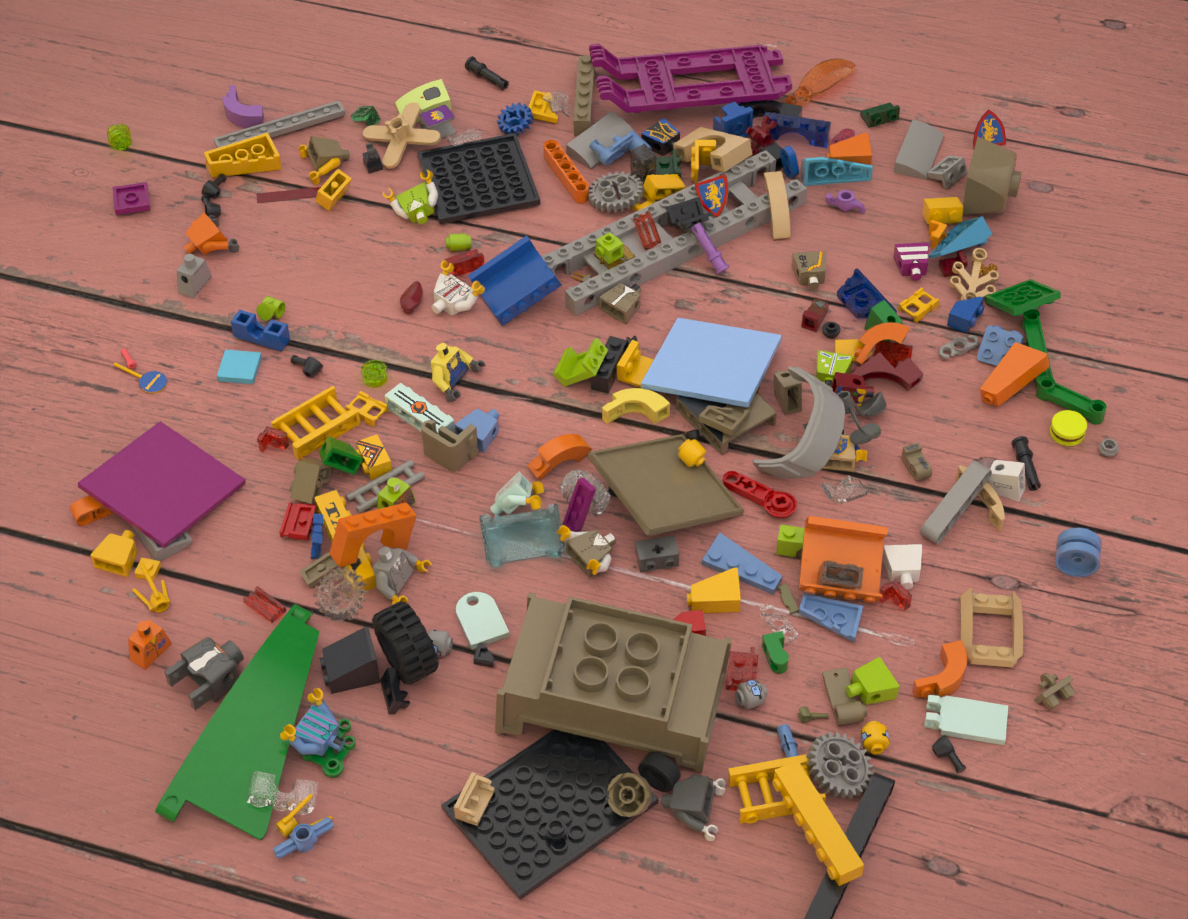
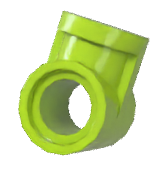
[256,296,286,321]

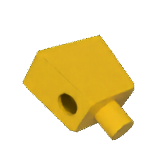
[90,530,138,577]

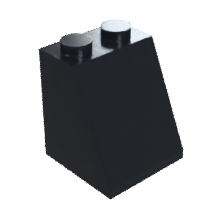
[320,626,380,694]

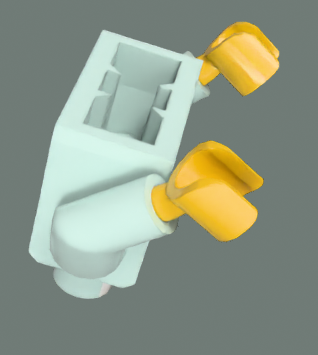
[490,472,544,516]

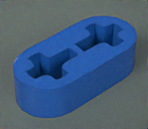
[780,145,799,178]

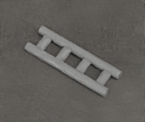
[345,460,425,514]

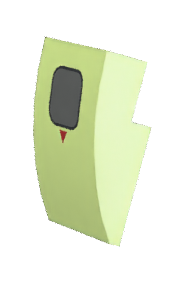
[395,79,451,123]

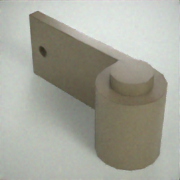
[822,667,867,726]

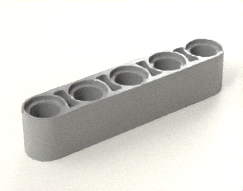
[920,461,992,544]

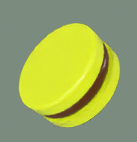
[1050,410,1087,446]

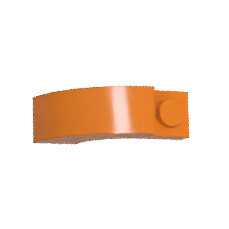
[854,322,910,364]
[527,434,593,480]

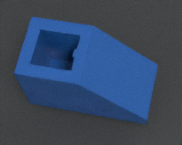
[947,297,985,333]

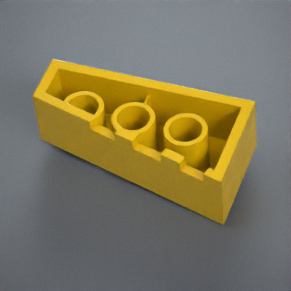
[204,133,281,178]

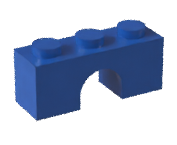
[231,309,290,352]

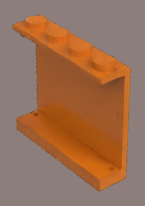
[798,516,888,603]

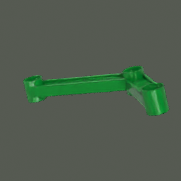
[1021,310,1107,425]

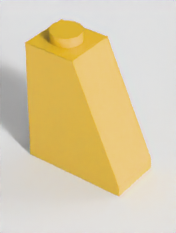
[687,568,741,613]

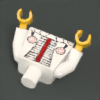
[431,260,485,315]

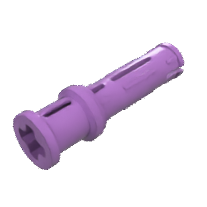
[691,222,730,275]

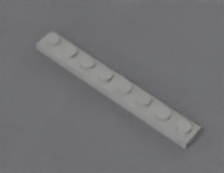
[213,101,345,148]

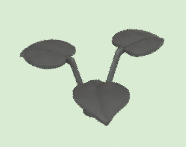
[803,391,887,444]

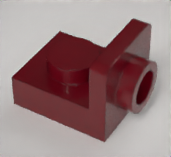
[939,250,968,277]

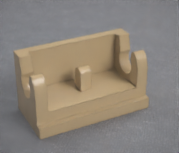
[454,772,495,826]

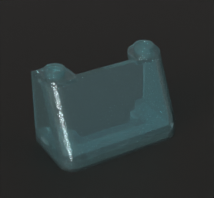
[479,503,566,568]

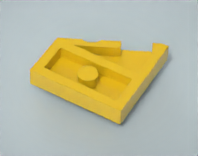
[528,90,558,124]

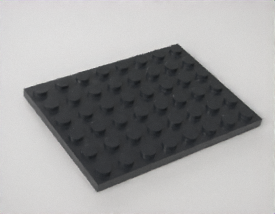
[441,729,658,900]

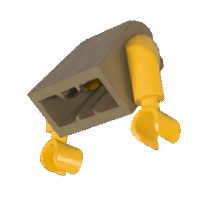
[298,136,350,185]

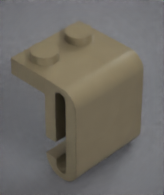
[421,420,478,472]

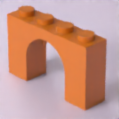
[329,502,417,567]

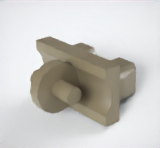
[1034,673,1075,711]

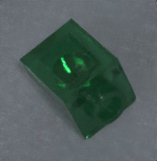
[351,106,380,126]

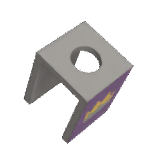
[419,105,456,139]

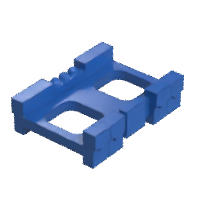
[311,514,323,559]

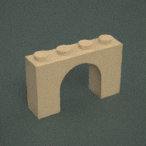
[673,127,752,172]

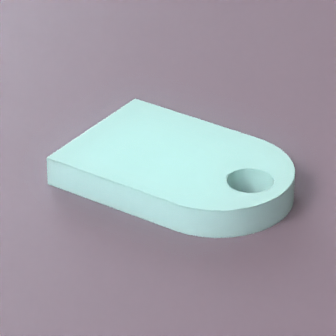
[456,592,510,650]

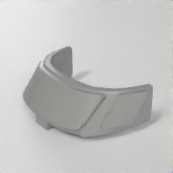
[752,366,845,479]

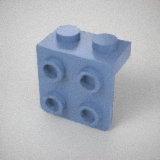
[977,325,1024,366]

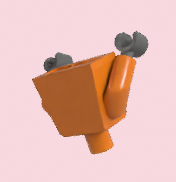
[184,212,239,255]

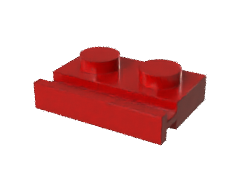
[279,502,317,540]

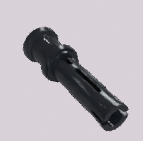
[465,56,509,90]
[1011,436,1041,491]

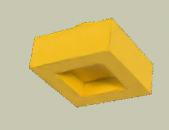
[134,558,161,581]

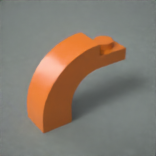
[912,640,967,698]

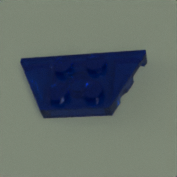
[837,268,897,319]

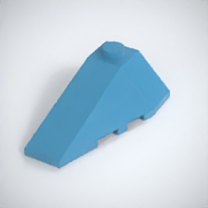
[929,216,992,259]

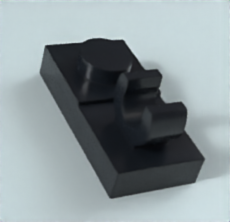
[380,668,410,714]

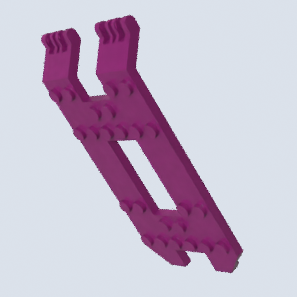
[589,44,792,113]

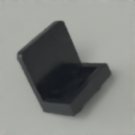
[665,197,713,229]

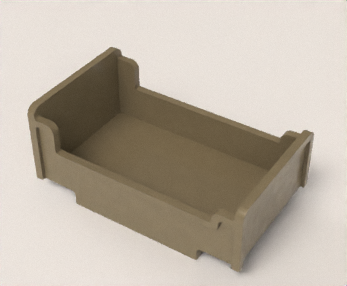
[495,592,732,773]

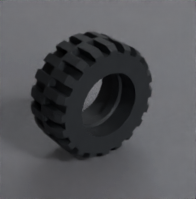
[372,601,439,684]

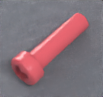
[121,348,137,369]

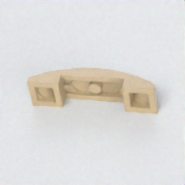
[764,171,791,240]
[956,465,1005,532]

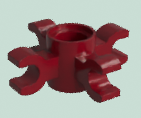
[745,116,777,156]

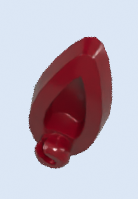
[400,281,423,314]

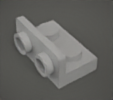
[927,156,968,189]

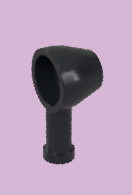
[201,174,226,199]
[201,194,221,218]
[290,355,323,378]
[931,735,966,774]

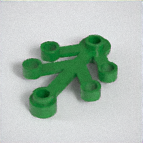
[301,719,356,778]

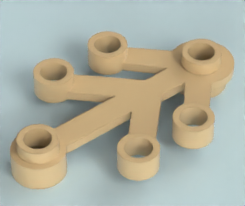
[949,248,999,301]

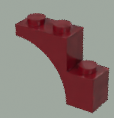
[851,352,923,391]

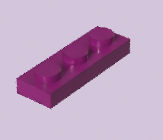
[562,477,596,532]

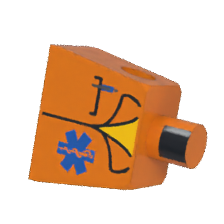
[128,620,172,670]

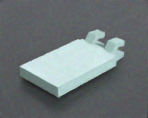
[924,695,1008,745]

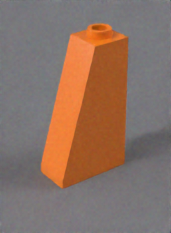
[980,342,1050,407]

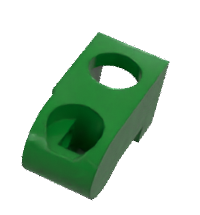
[762,631,789,674]

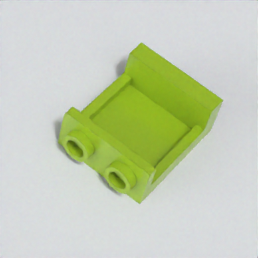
[553,338,608,387]

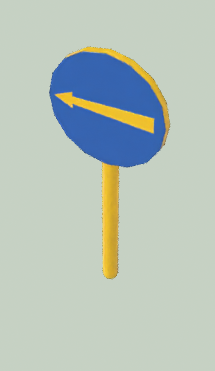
[113,363,167,393]

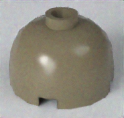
[607,773,652,817]

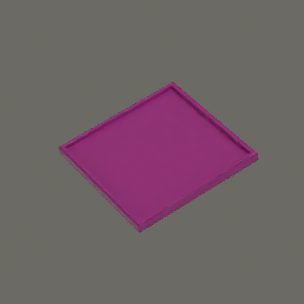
[78,421,245,548]

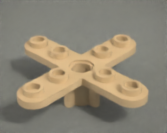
[363,102,441,169]

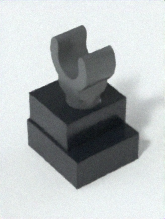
[363,143,383,174]

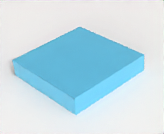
[217,349,262,384]

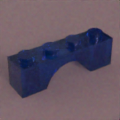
[762,112,831,148]

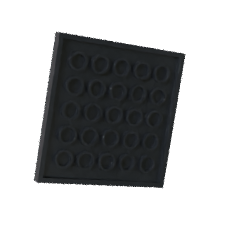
[417,133,541,224]

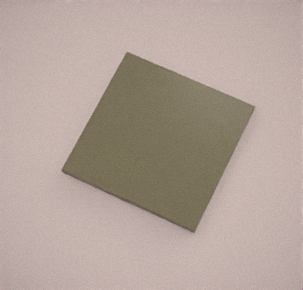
[588,434,744,536]

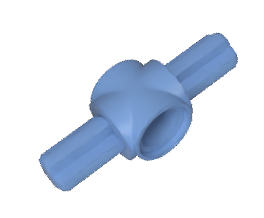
[273,817,334,859]

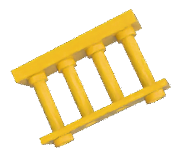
[271,386,361,460]
[728,754,826,824]

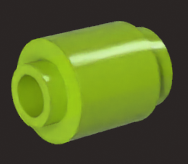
[446,233,471,251]

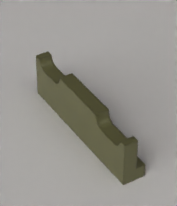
[777,584,799,615]

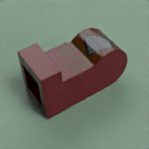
[801,299,829,332]

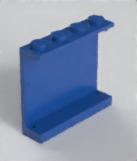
[468,235,562,326]

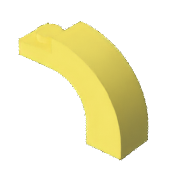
[602,388,670,424]

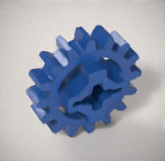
[497,102,534,136]

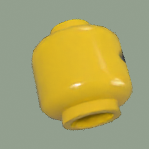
[678,439,706,467]

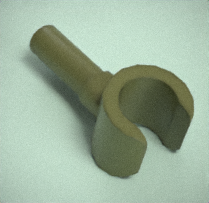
[798,706,829,723]

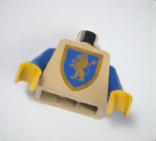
[823,429,867,472]

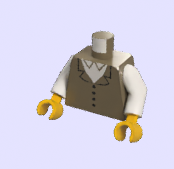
[556,525,616,578]

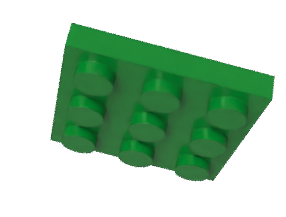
[984,279,1061,316]

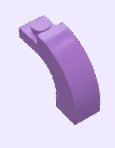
[222,85,264,128]

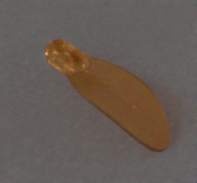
[785,58,856,107]

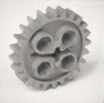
[589,171,644,213]
[806,732,874,799]

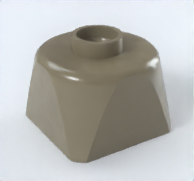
[963,137,1022,215]

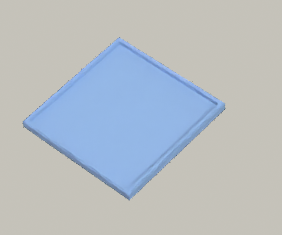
[641,318,782,408]

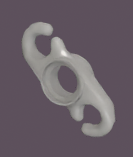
[938,335,979,359]

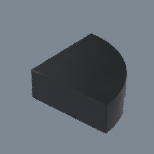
[473,644,494,668]

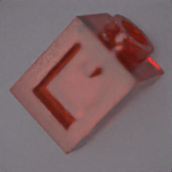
[257,426,289,452]
[879,580,912,611]

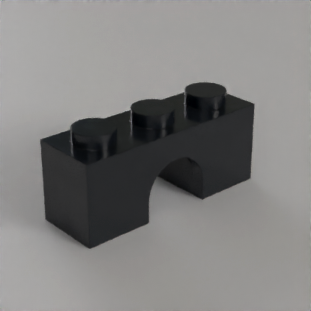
[591,336,627,394]

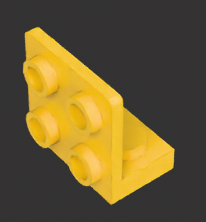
[691,140,716,184]
[617,340,654,388]

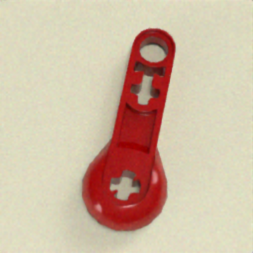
[723,471,797,519]

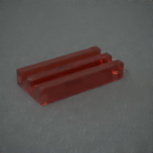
[633,211,661,250]
[243,586,286,623]

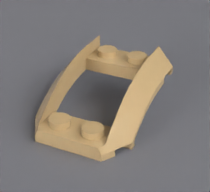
[960,587,1023,667]

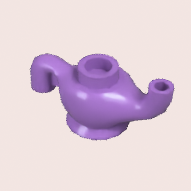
[825,190,865,214]

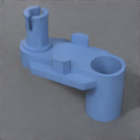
[589,131,652,166]

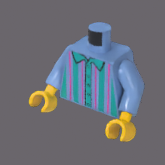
[280,688,345,756]

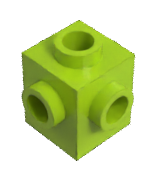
[595,232,623,264]

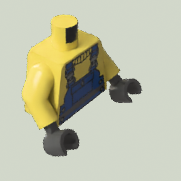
[430,343,485,402]

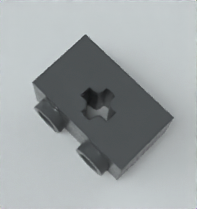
[635,536,679,572]

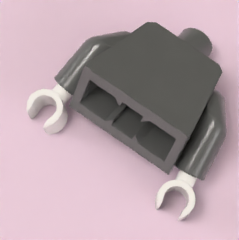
[662,774,726,842]

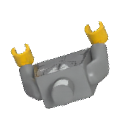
[373,547,432,605]

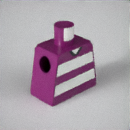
[893,242,929,281]

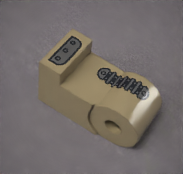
[901,442,932,481]

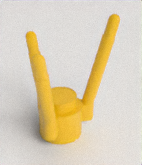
[132,563,171,613]
[276,794,333,838]

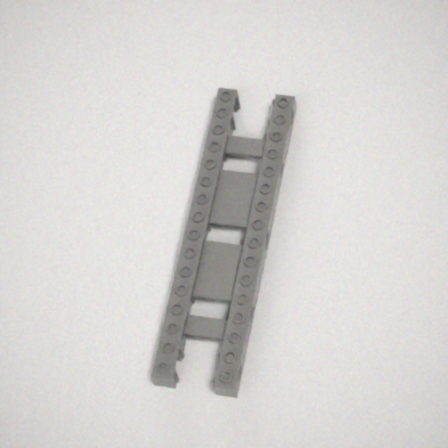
[542,150,807,317]

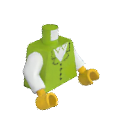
[383,170,438,224]

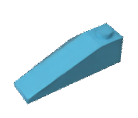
[801,157,873,186]

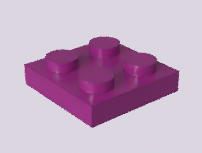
[113,182,150,215]

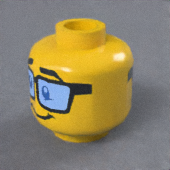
[860,721,890,754]

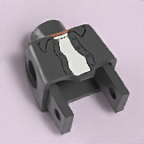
[164,637,244,711]

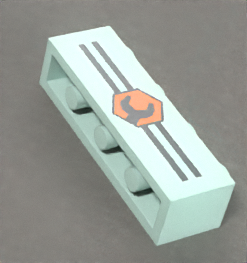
[384,383,455,435]

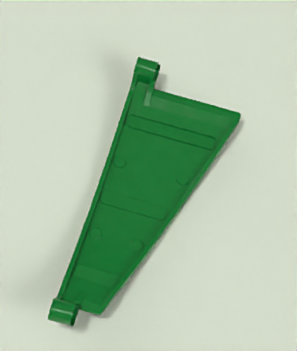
[155,604,319,840]

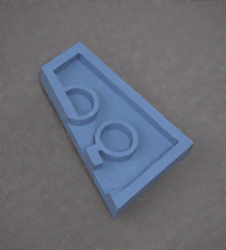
[799,593,863,643]

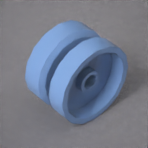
[1055,528,1102,577]

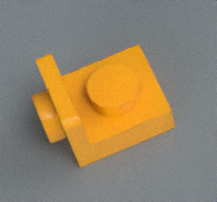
[928,220,947,249]

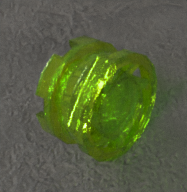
[107,123,132,150]
[361,360,388,388]

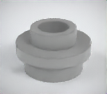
[1099,438,1119,457]

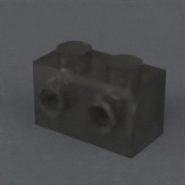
[631,144,656,185]
[817,561,864,590]

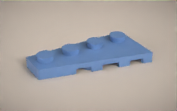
[702,532,782,595]

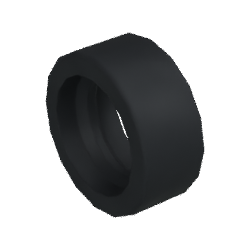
[638,752,681,792]

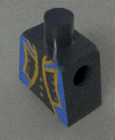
[641,118,680,156]

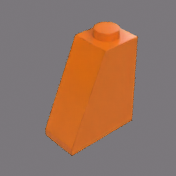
[826,133,872,165]

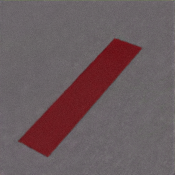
[257,187,321,203]

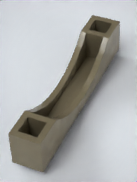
[573,55,595,136]

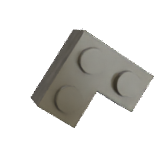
[290,458,333,504]

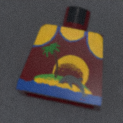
[830,372,874,406]

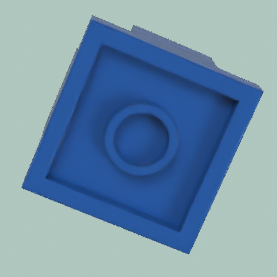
[713,102,753,138]

